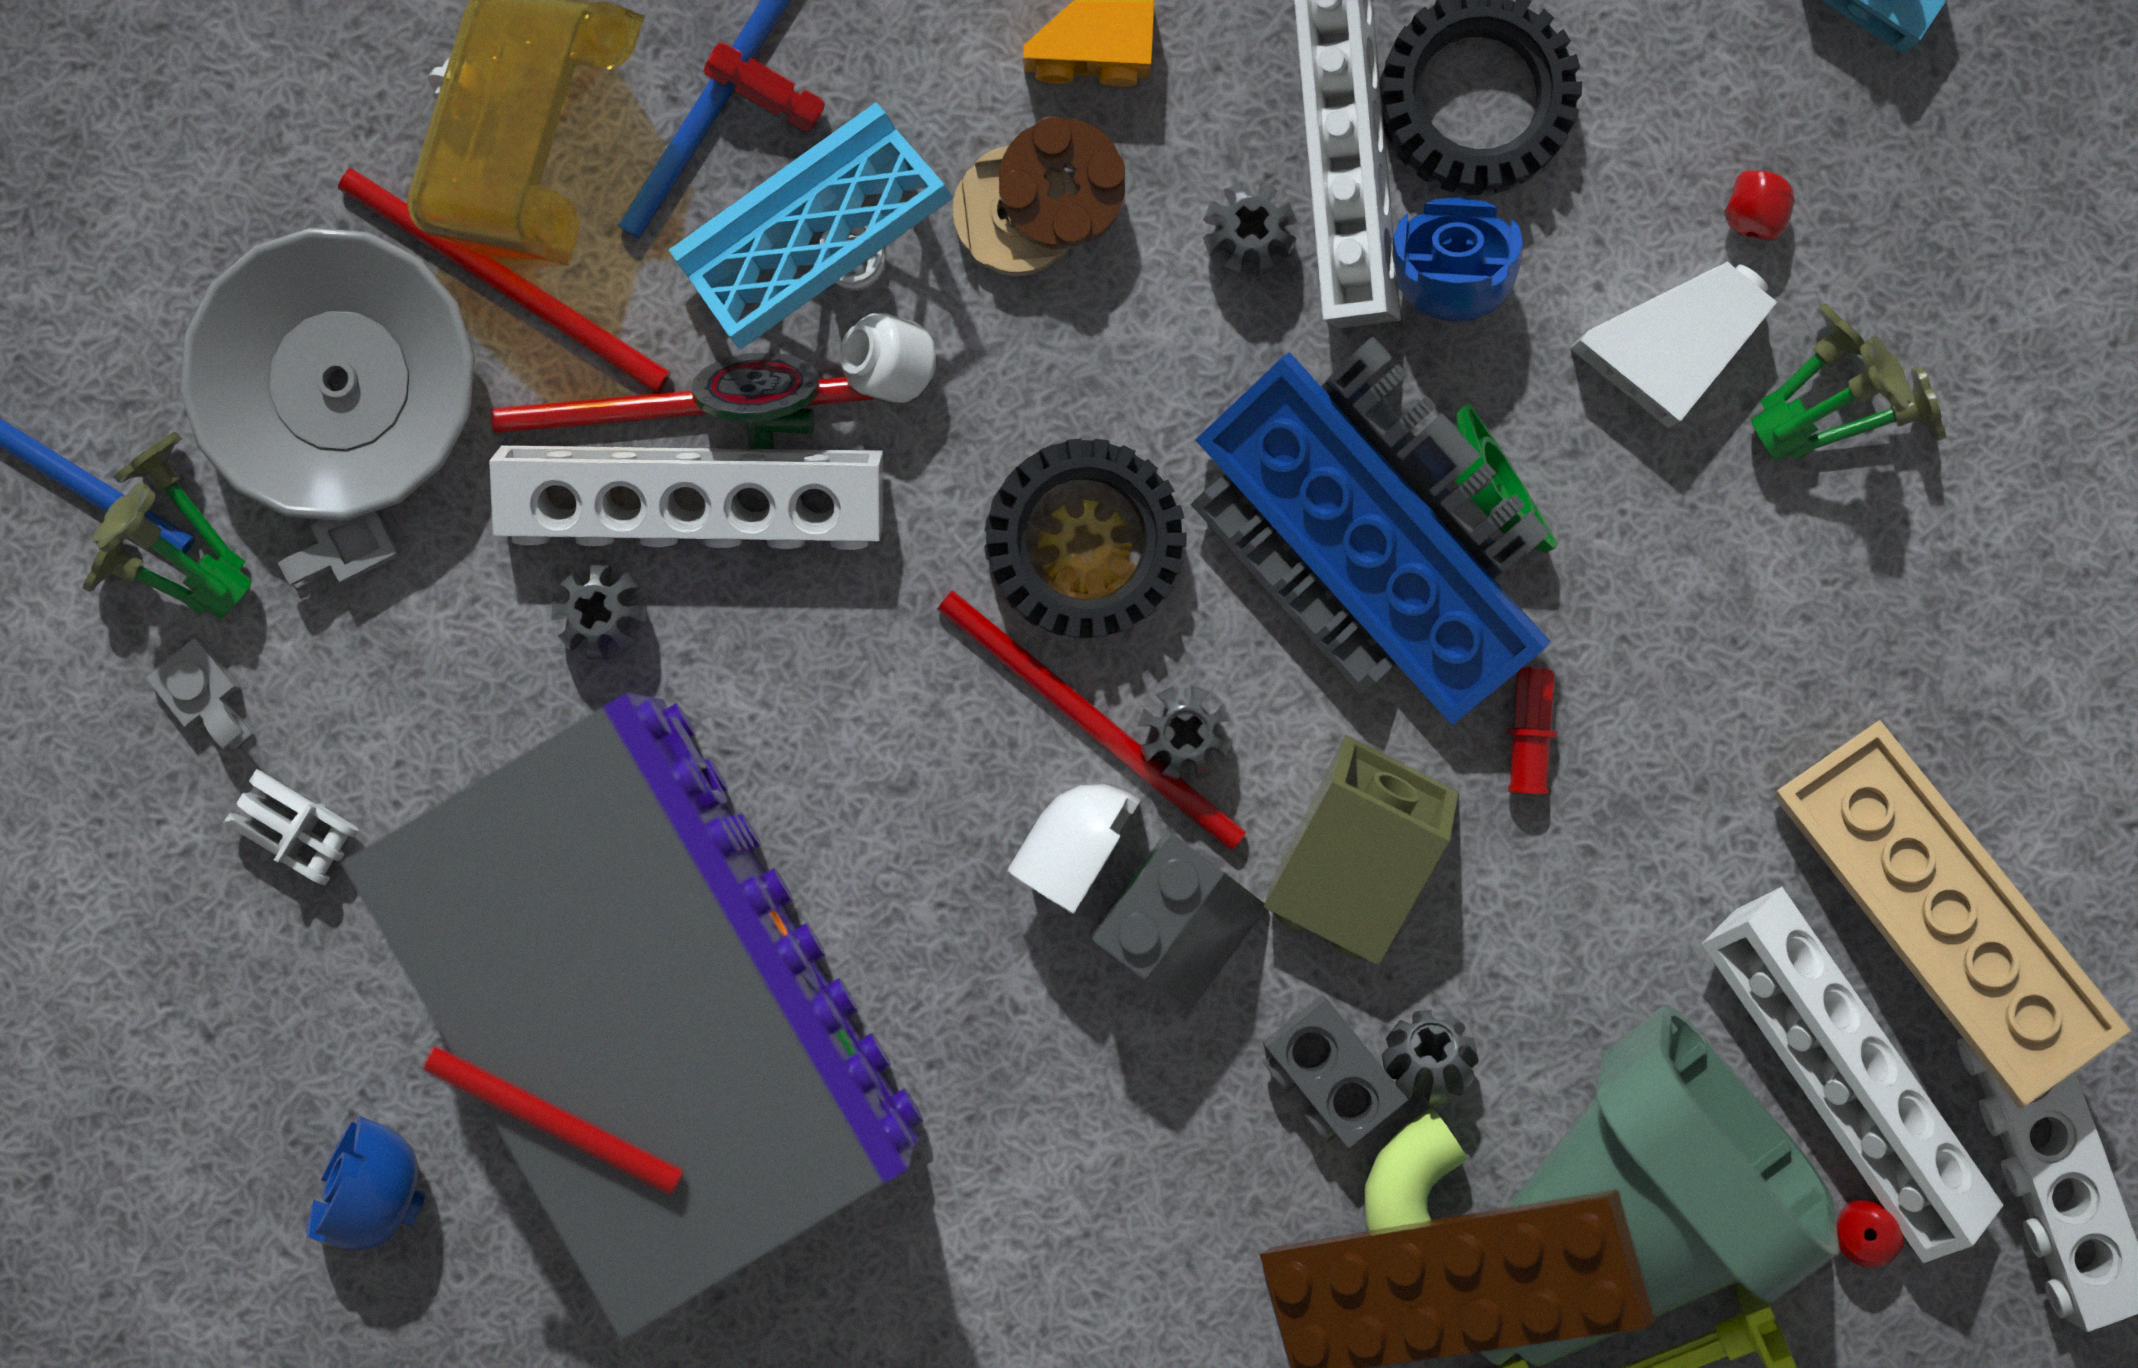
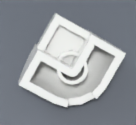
[1007,784,1140,914]

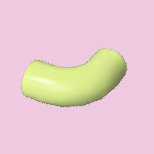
[1365,1107,1468,1231]

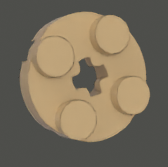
[953,146,1078,276]

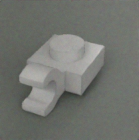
[278,511,401,589]
[145,637,254,750]

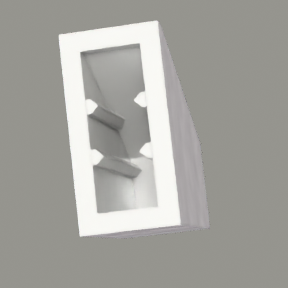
[1570,262,1777,428]

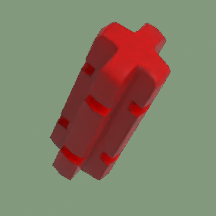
[703,42,825,132]

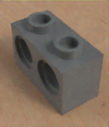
[1263,994,1409,1149]

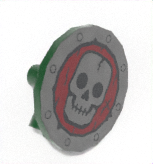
[691,352,819,449]

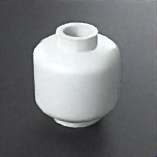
[839,313,936,403]

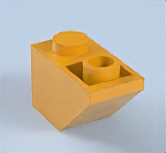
[1023,0,1154,87]

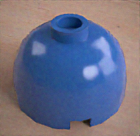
[1392,197,1523,322]
[306,1116,426,1250]

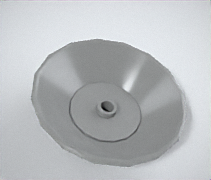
[180,228,475,521]

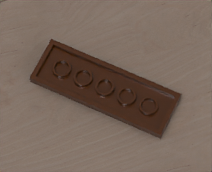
[1260,1189,1655,1368]

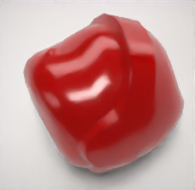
[1724,170,1795,241]
[1836,1199,1905,1269]

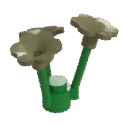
[1750,303,1946,462]
[82,432,252,620]

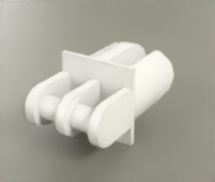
[223,769,359,886]

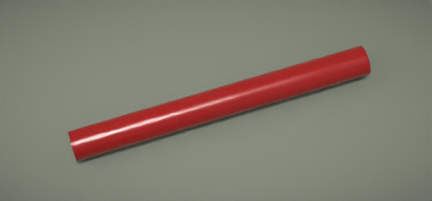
[422,1046,684,1196]

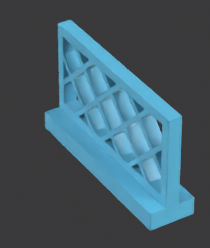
[669,102,953,350]

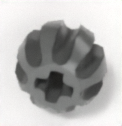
[1203,182,1297,277]
[551,565,647,660]
[1137,685,1233,781]
[1381,1009,1479,1107]

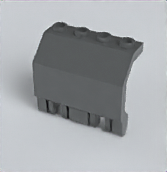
[1190,336,1550,695]

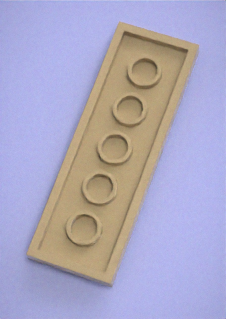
[1774,720,2131,1110]

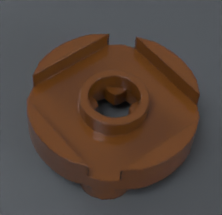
[999,116,1125,249]

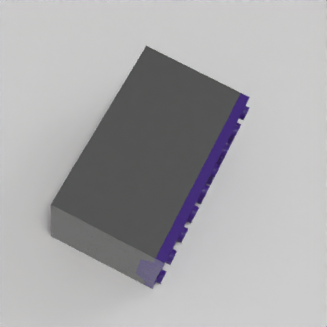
[341,693,924,1340]

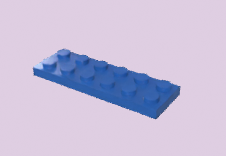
[1195,352,1551,725]

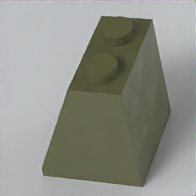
[1264,734,1459,965]

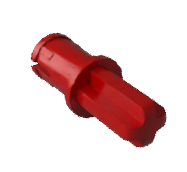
[1506,667,1558,795]

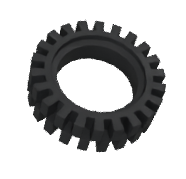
[1379,0,1582,195]
[984,438,1187,638]

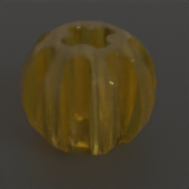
[1037,499,1133,594]

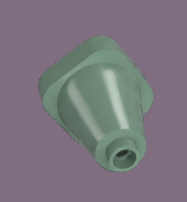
[1480,1005,1839,1366]

